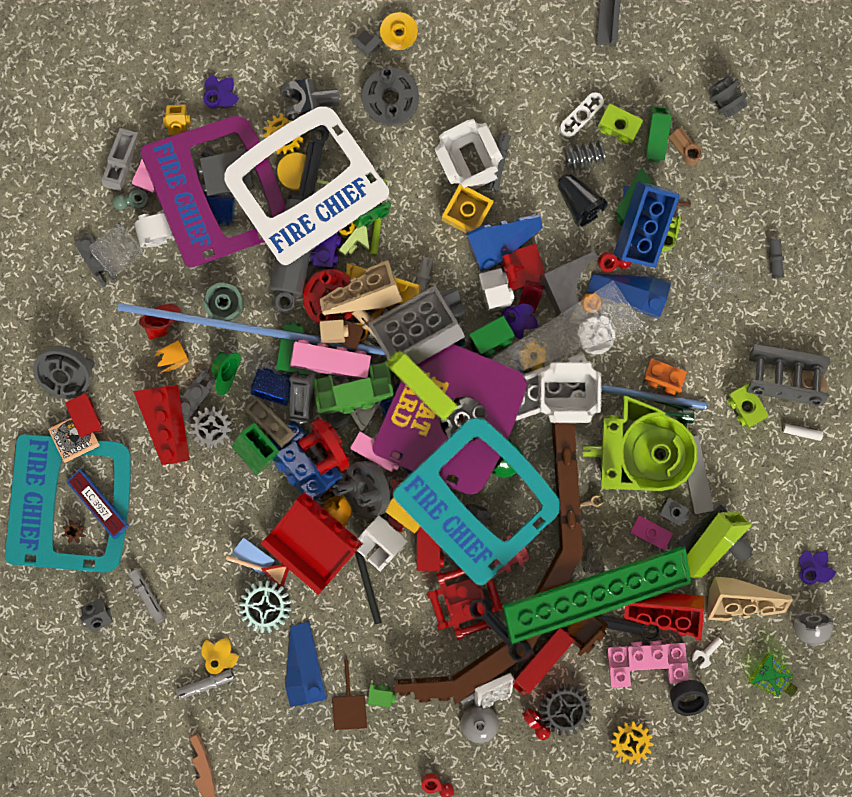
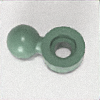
[113,189,148,210]

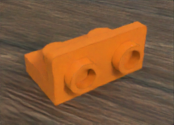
[643,358,687,395]

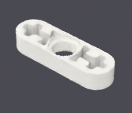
[560,93,604,138]

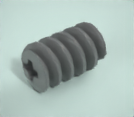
[565,141,606,170]

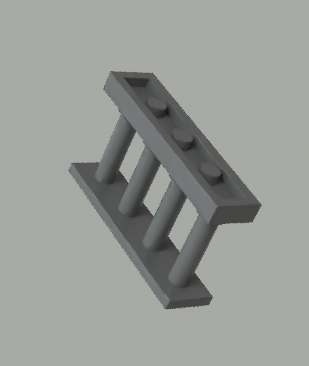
[747,344,830,406]

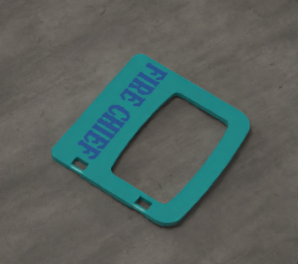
[393,418,560,585]
[5,434,131,573]

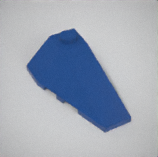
[586,274,671,319]

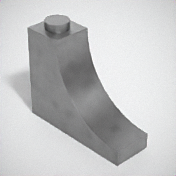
[539,251,598,319]

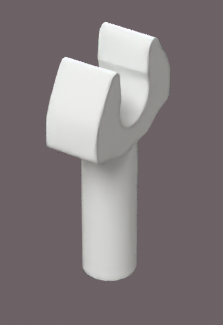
[691,637,723,669]

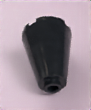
[557,174,608,227]

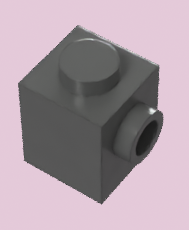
[657,498,690,526]

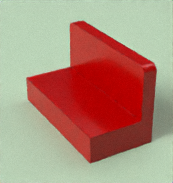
[65,393,104,437]

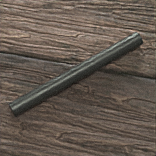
[355,551,382,624]

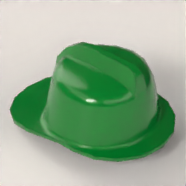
[211,352,241,396]

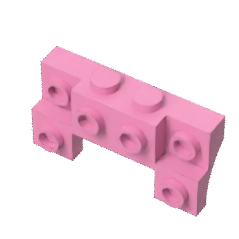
[607,640,689,688]

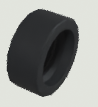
[670,680,709,716]

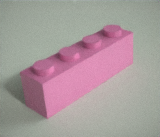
[289,340,371,380]

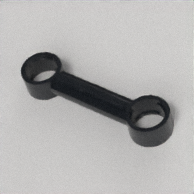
[469,598,532,661]
[599,614,661,641]

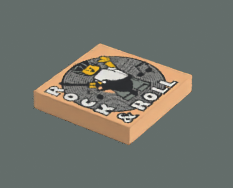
[48,418,100,463]

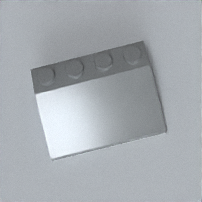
[368,285,465,364]

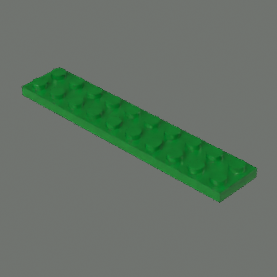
[502,546,692,644]

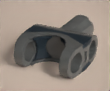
[280,79,340,121]

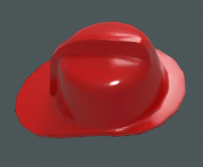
[139,304,181,340]

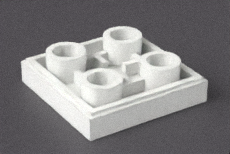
[474,673,513,708]

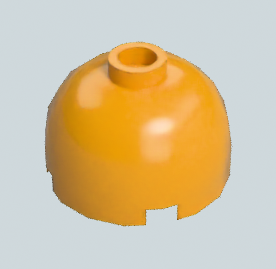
[323,494,352,527]

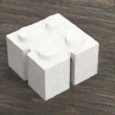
[357,516,408,571]

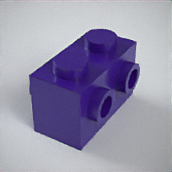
[310,231,342,269]

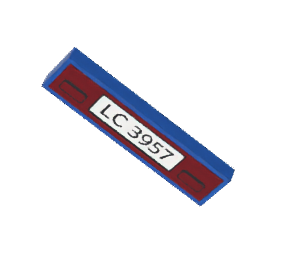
[67,469,130,539]

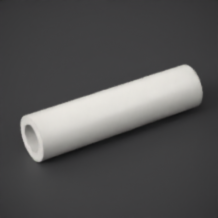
[783,423,823,441]

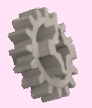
[190,407,233,449]

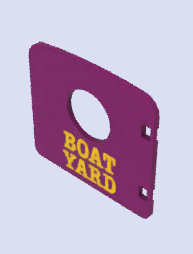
[372,344,527,494]

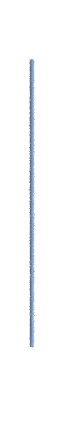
[117,303,707,410]

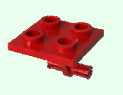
[501,244,545,291]

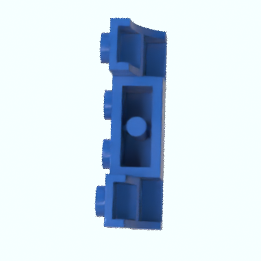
[270,421,342,501]

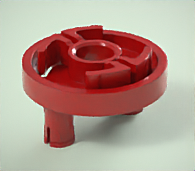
[303,269,354,324]
[298,418,350,475]

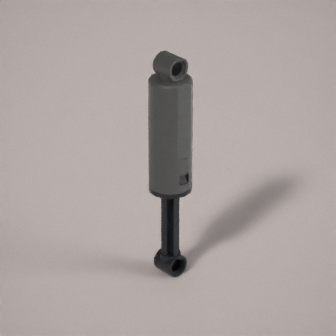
[269,125,329,312]

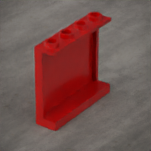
[261,492,363,595]

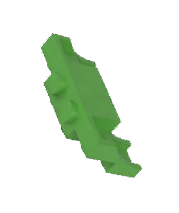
[314,361,395,416]

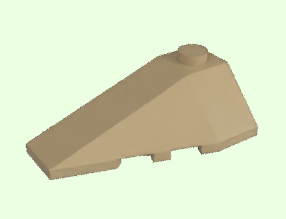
[320,260,402,315]
[707,577,793,621]

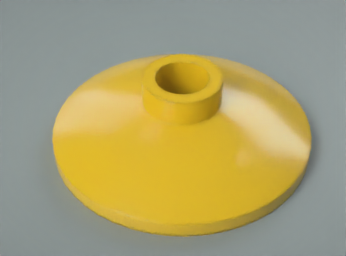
[380,12,418,50]

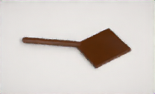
[325,288,364,350]

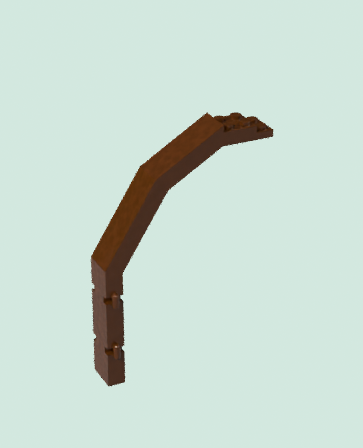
[394,422,583,705]

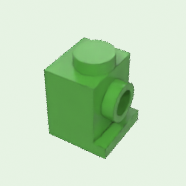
[368,683,397,708]

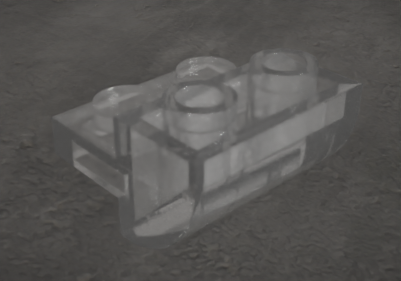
[88,222,144,277]

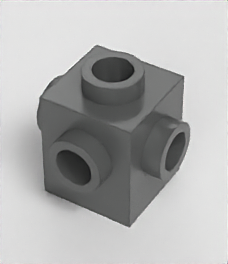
[80,597,113,632]

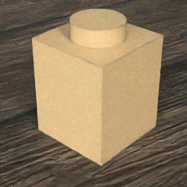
[320,320,349,344]

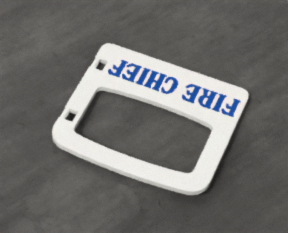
[225,107,389,265]

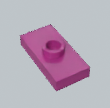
[630,515,673,550]

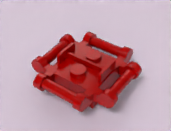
[426,568,503,640]

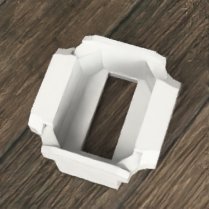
[435,119,503,190]
[538,362,601,423]

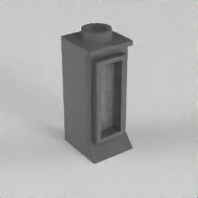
[289,371,315,424]

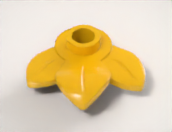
[201,638,239,675]

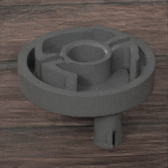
[362,67,419,126]
[33,346,95,399]
[332,460,390,519]

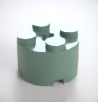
[204,283,245,322]

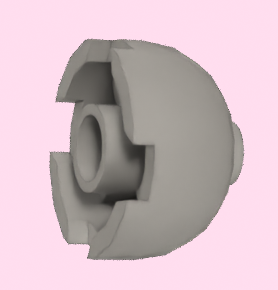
[794,611,833,646]
[460,705,499,744]

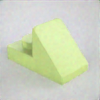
[339,226,370,257]

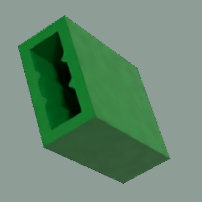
[232,423,280,476]

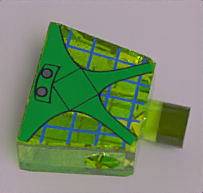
[747,651,798,697]

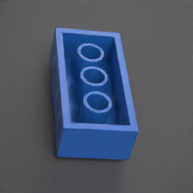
[613,181,680,268]

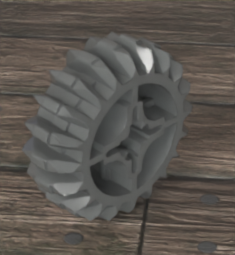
[539,683,592,736]

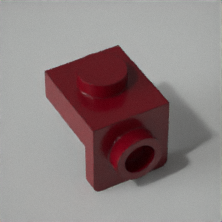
[518,280,545,314]

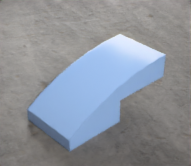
[232,538,275,576]

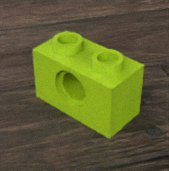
[598,103,643,144]
[727,383,769,428]

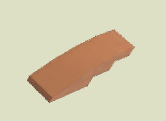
[189,732,217,797]

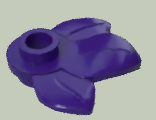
[203,74,239,108]
[502,303,539,339]
[799,550,836,585]

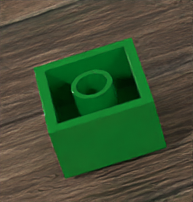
[469,316,515,358]

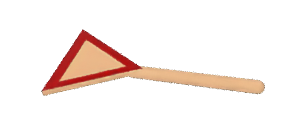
[226,556,289,588]

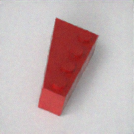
[133,384,190,465]
[624,592,705,641]

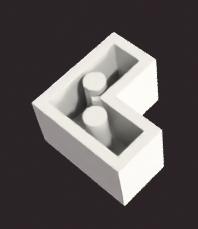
[478,268,514,313]

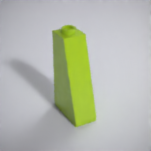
[386,350,458,421]
[687,512,752,578]

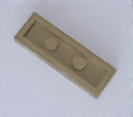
[244,396,296,448]

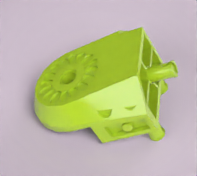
[582,396,698,491]

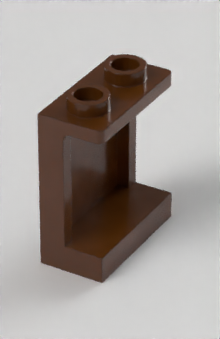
[561,615,608,657]

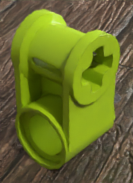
[662,216,681,252]

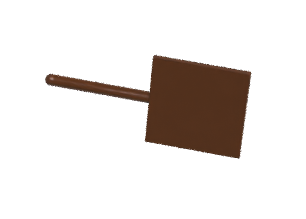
[332,659,367,730]

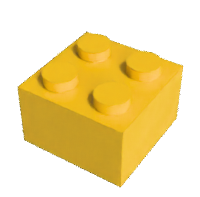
[442,184,494,233]

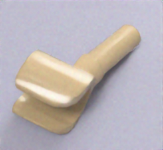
[580,494,605,507]

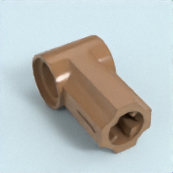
[668,127,702,165]

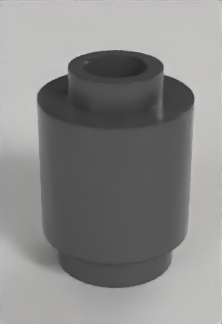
[729,536,753,562]

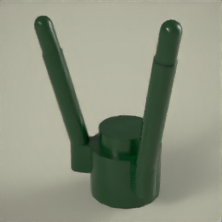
[654,401,695,427]

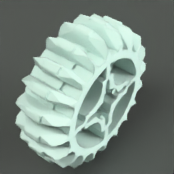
[239,580,291,633]

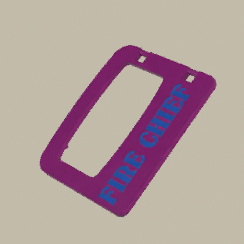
[140,116,285,268]

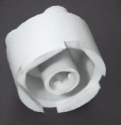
[134,210,175,247]

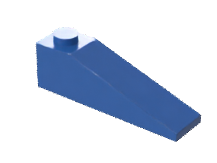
[466,214,543,271]
[286,622,328,707]

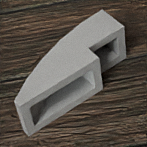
[102,128,138,192]

